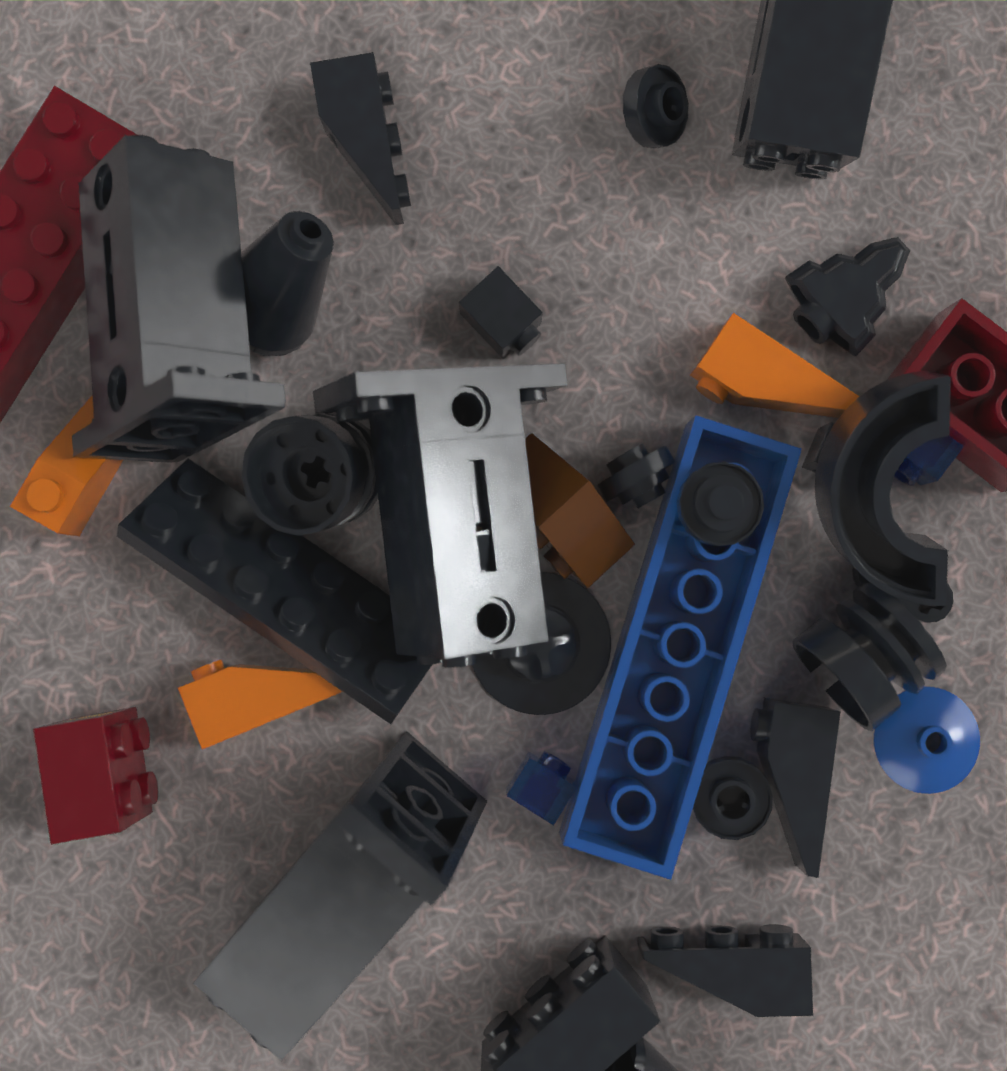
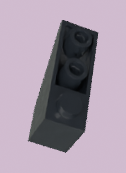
[310,52,411,225]
[637,924,813,1017]

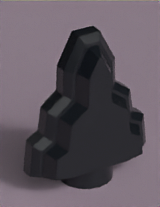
[785,237,911,356]

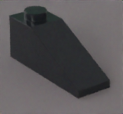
[750,697,841,878]

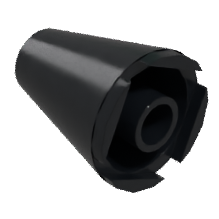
[241,211,334,356]

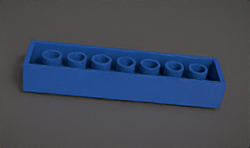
[559,415,802,880]

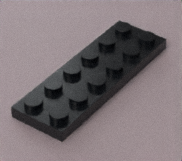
[117,458,433,724]

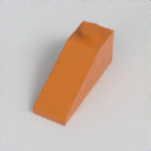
[690,313,860,418]
[10,395,123,537]
[178,659,343,750]

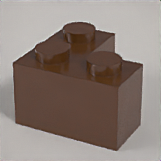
[525,433,635,588]

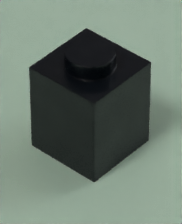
[459,266,543,359]

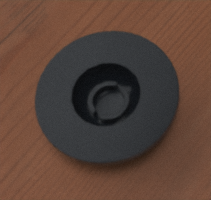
[472,572,611,715]

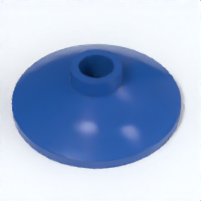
[874,686,980,794]

